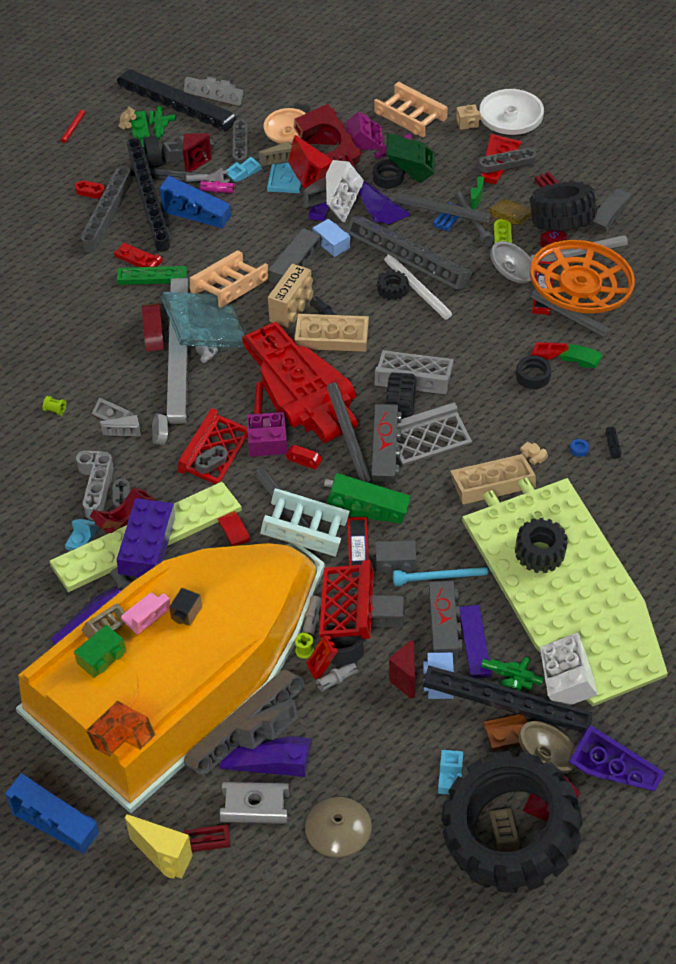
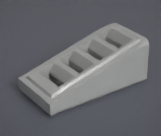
[100,415,141,436]

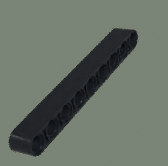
[117,69,237,132]
[127,138,170,252]

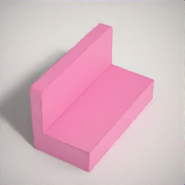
[121,593,170,635]

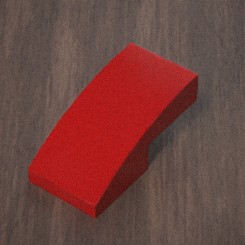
[218,511,251,546]

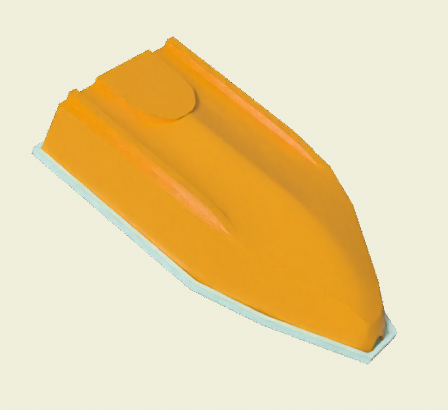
[16,543,325,813]

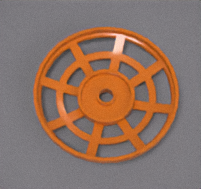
[530,240,635,314]

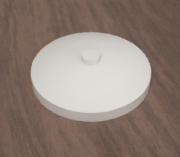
[480,89,544,135]

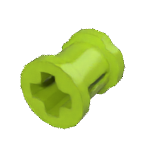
[42,396,67,416]
[295,633,314,659]

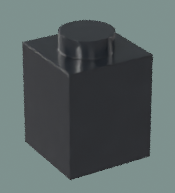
[169,588,202,626]

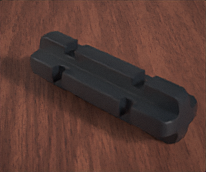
[605,426,622,459]

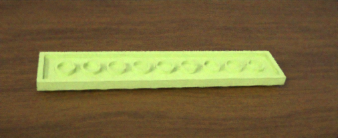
[50,482,242,592]

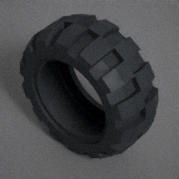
[441,751,583,893]

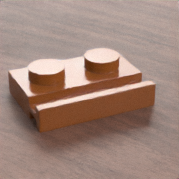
[484,714,528,751]

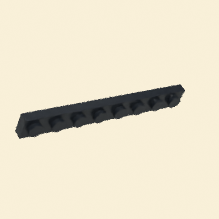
[423,665,593,732]

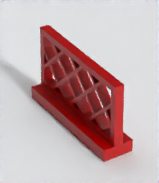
[178,408,248,484]
[319,560,374,639]

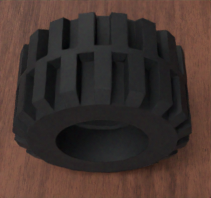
[386,372,416,419]
[515,518,568,573]

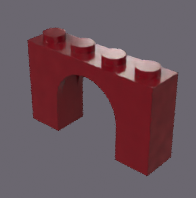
[293,104,361,165]

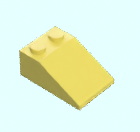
[125,814,193,879]

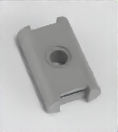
[220,782,289,824]

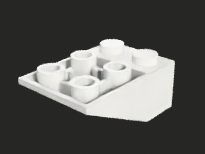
[326,160,364,222]
[540,633,597,705]

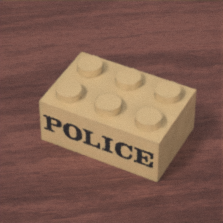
[268,264,313,328]

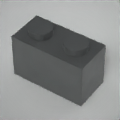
[376,541,416,573]

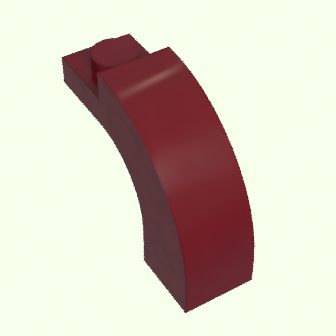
[142,303,164,352]
[90,488,156,534]

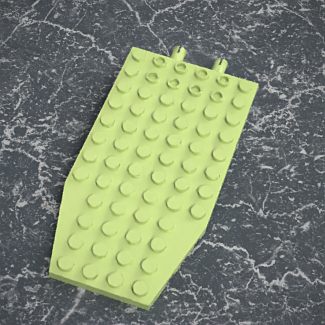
[462,478,668,706]

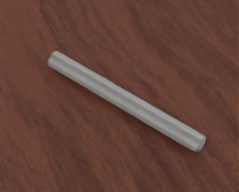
[530,235,628,262]

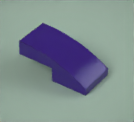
[308,202,330,221]

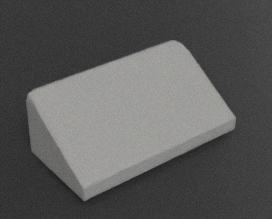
[92,397,134,420]

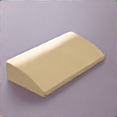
[295,314,369,352]
[450,454,536,504]

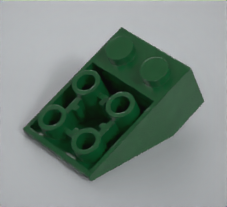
[386,133,435,183]

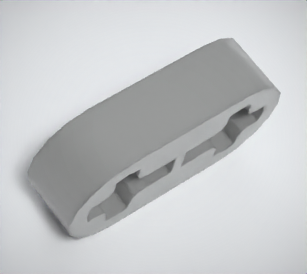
[152,413,168,446]

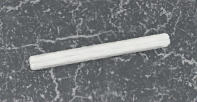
[384,255,452,320]

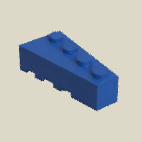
[160,175,231,228]
[5,773,99,854]

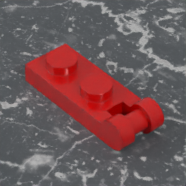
[114,243,163,267]

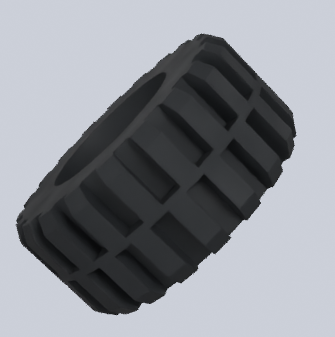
[530,182,597,231]

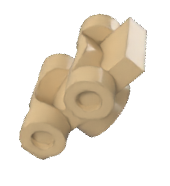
[118,106,136,129]
[520,442,548,465]

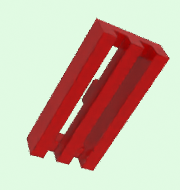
[306,635,338,679]

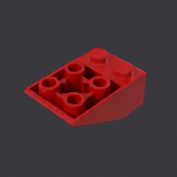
[288,135,333,188]

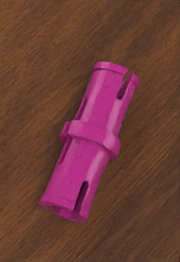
[200,181,234,194]

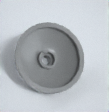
[490,241,536,284]

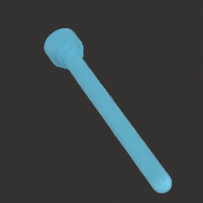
[393,567,489,587]

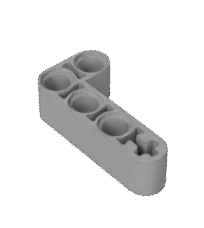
[76,450,114,520]

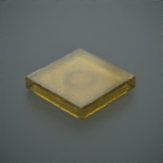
[489,198,532,225]

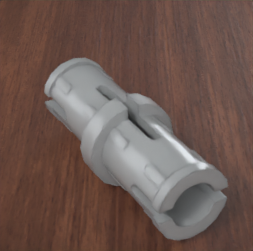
[301,596,322,638]
[316,663,358,692]

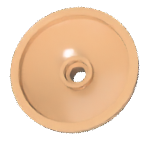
[264,108,306,144]

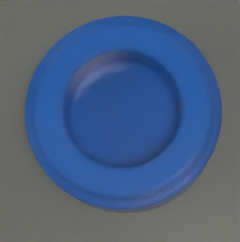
[570,439,589,457]

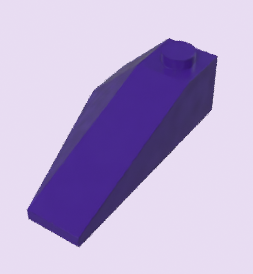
[51,588,121,645]
[220,736,311,777]

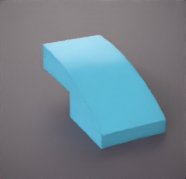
[226,157,262,182]
[438,750,463,795]

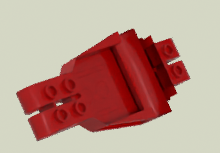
[242,322,358,444]

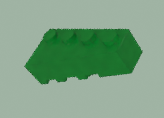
[326,473,410,524]

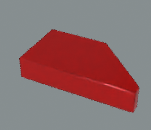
[531,342,569,360]

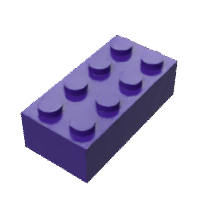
[116,498,175,577]

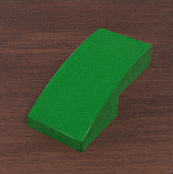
[470,177,484,210]
[560,344,603,368]

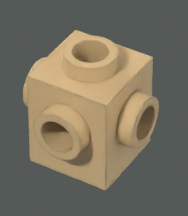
[456,105,481,130]

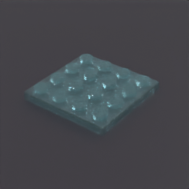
[161,292,245,348]

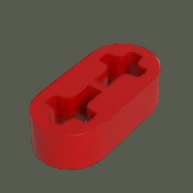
[75,180,105,199]
[286,445,322,469]

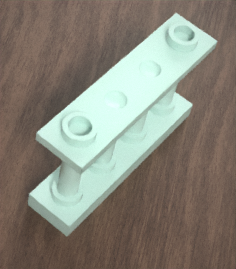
[260,488,350,557]

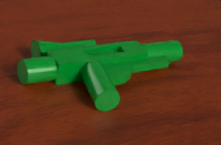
[148,106,175,140]
[481,657,543,690]

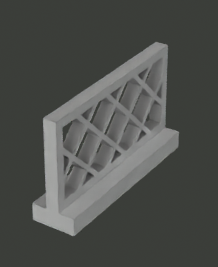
[375,350,454,395]
[397,402,472,466]

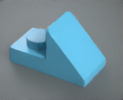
[65,519,99,551]

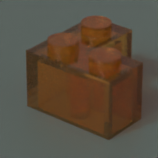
[86,701,155,757]

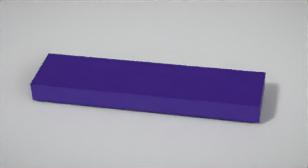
[459,605,491,678]

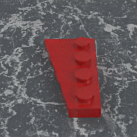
[481,134,522,185]

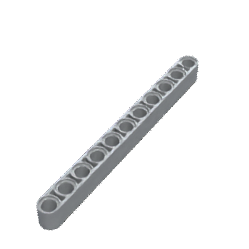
[167,278,190,424]

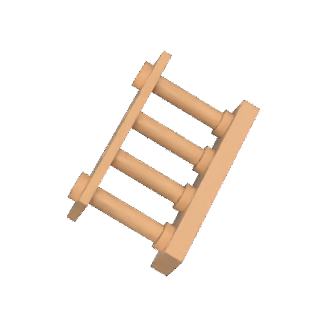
[374,82,448,137]
[190,250,268,308]

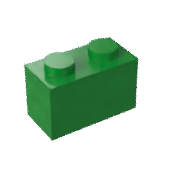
[74,625,126,678]

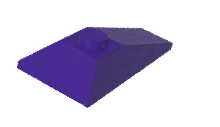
[359,181,410,225]
[568,725,665,791]

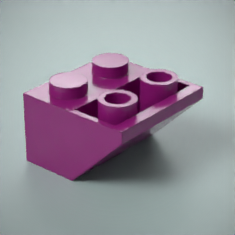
[345,111,383,150]
[247,412,287,457]

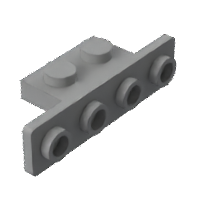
[184,77,243,106]

